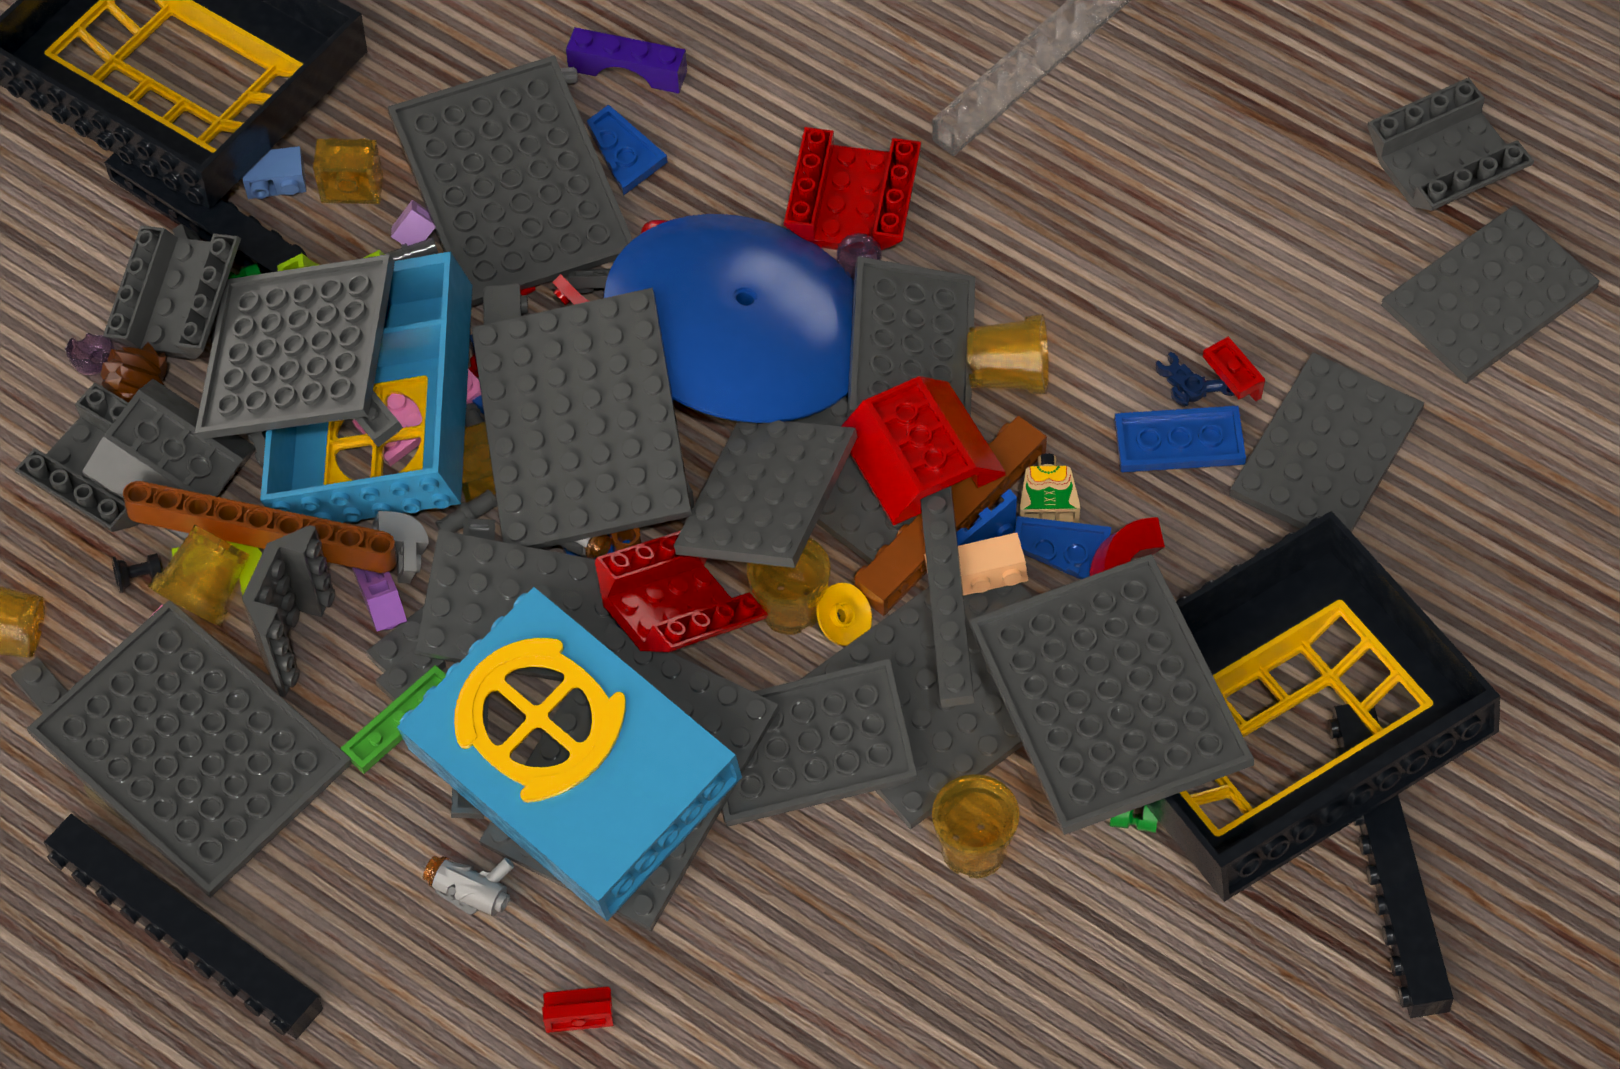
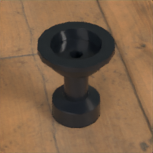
[111,553,162,594]

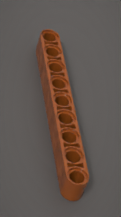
[123,481,397,573]

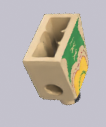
[1019,453,1080,523]

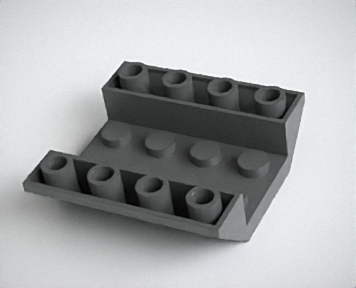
[1367,77,1534,211]
[103,226,241,360]
[82,379,256,543]
[15,383,139,532]
[242,525,335,698]

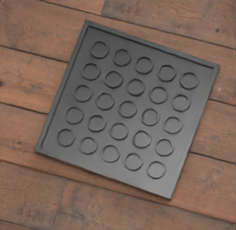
[195,254,395,440]

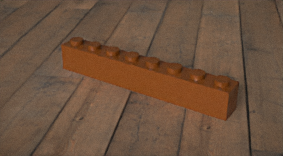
[854,416,1047,616]

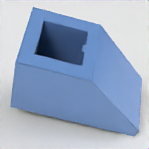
[243,146,306,199]

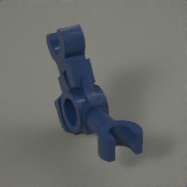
[1156,352,1234,407]

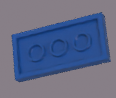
[1114,406,1246,472]

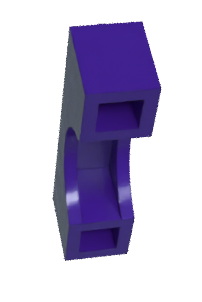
[566,27,687,93]

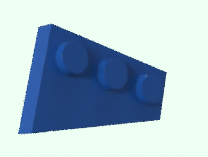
[587,105,668,195]
[957,489,1017,546]
[1015,516,1111,579]

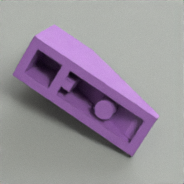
[352,567,407,632]

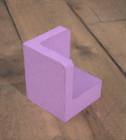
[391,200,435,246]

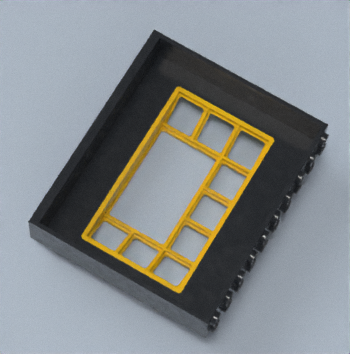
[0,0,368,209]
[1146,511,1500,902]

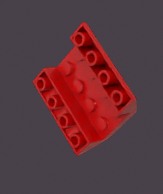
[784,127,921,254]
[841,376,1006,526]
[595,531,768,652]

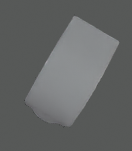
[372,511,429,584]

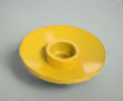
[817,583,872,646]

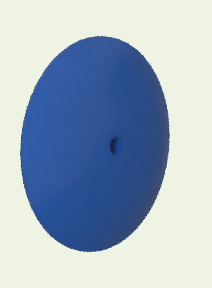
[604,214,854,423]

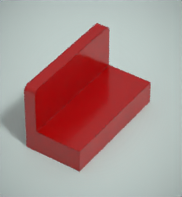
[1203,336,1265,401]
[542,987,614,1033]

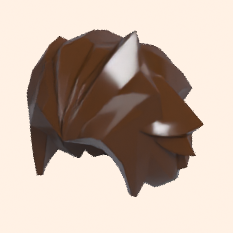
[100,342,167,403]

